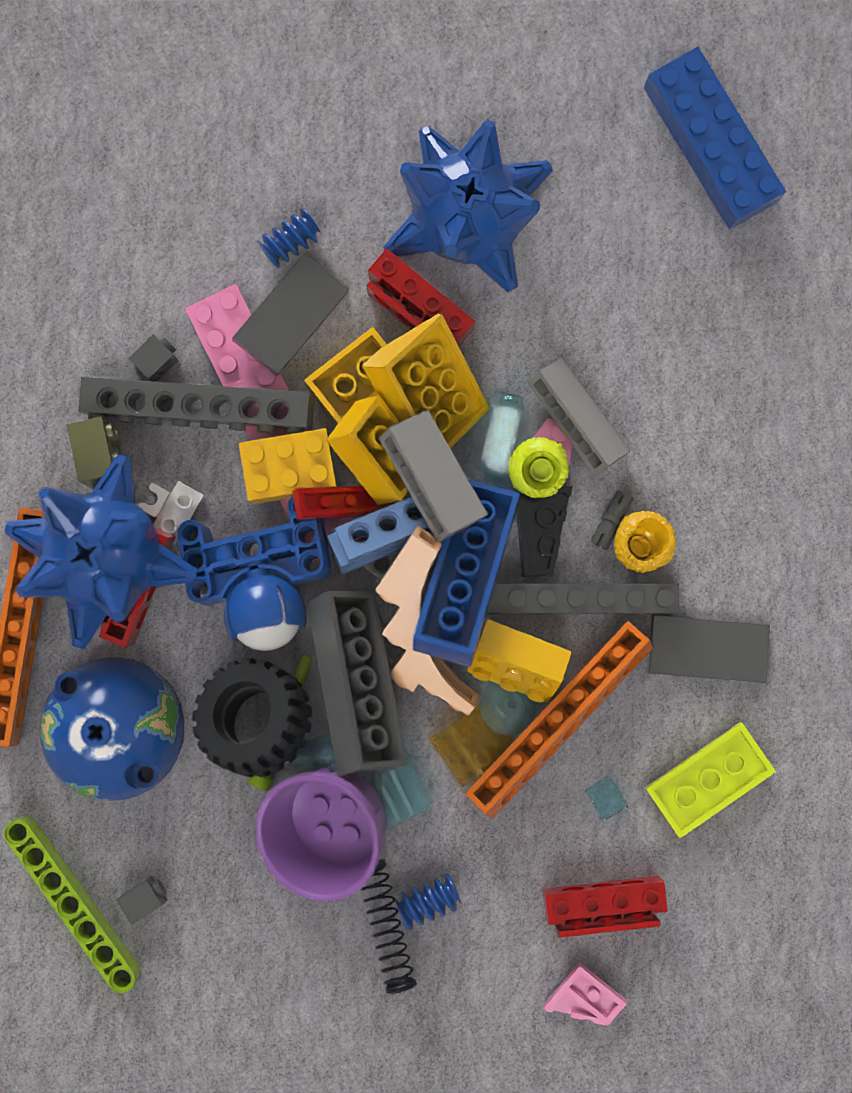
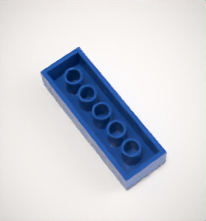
[644,47,786,230]
[413,479,520,667]

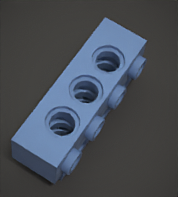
[327,497,434,575]

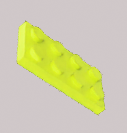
[645,722,776,838]

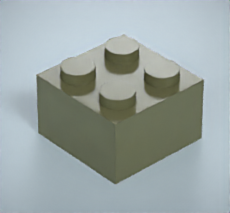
[67,417,123,489]

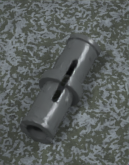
[591,491,634,550]

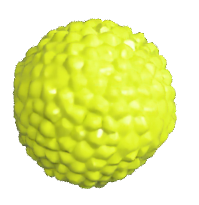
[508,437,570,498]

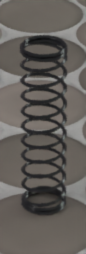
[360,859,417,994]

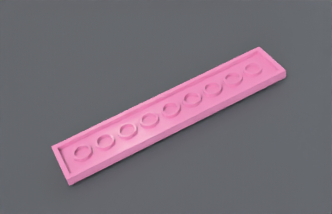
[185,284,363,564]

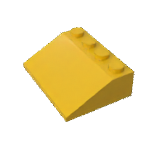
[362,314,490,449]

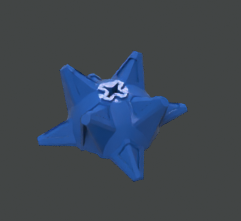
[383,120,553,292]
[5,454,198,649]

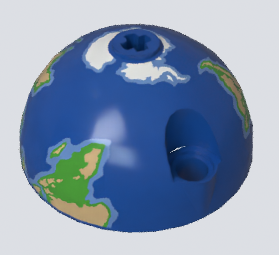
[39,657,184,801]

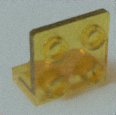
[429,701,513,787]

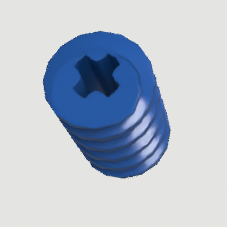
[257,208,321,269]
[395,873,462,930]

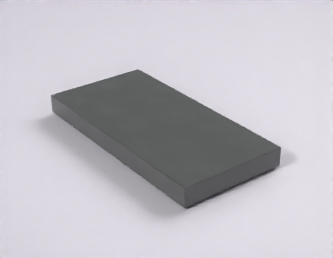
[232,254,349,376]
[648,615,770,683]

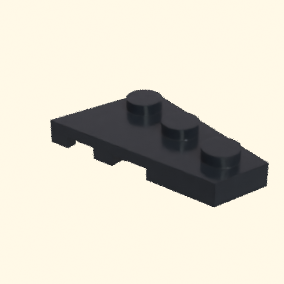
[514,486,573,577]

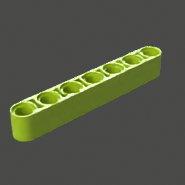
[4,816,141,993]

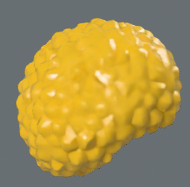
[614,511,677,573]

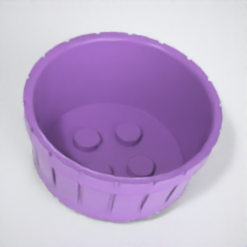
[255,767,387,902]

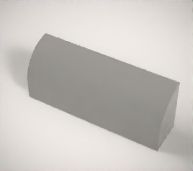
[527,358,630,476]
[379,410,488,543]

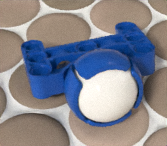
[177,496,332,651]

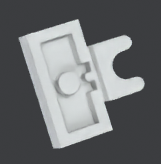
[138,481,204,545]

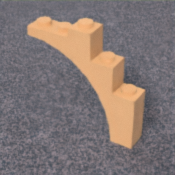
[375,526,479,716]

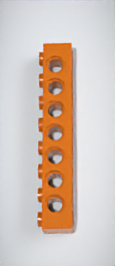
[0,507,45,747]
[465,621,653,819]

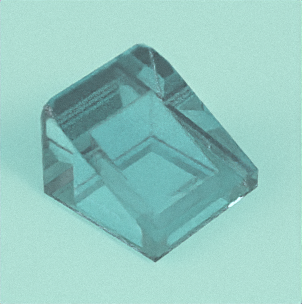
[585,776,628,822]

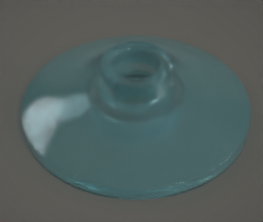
[479,682,536,735]

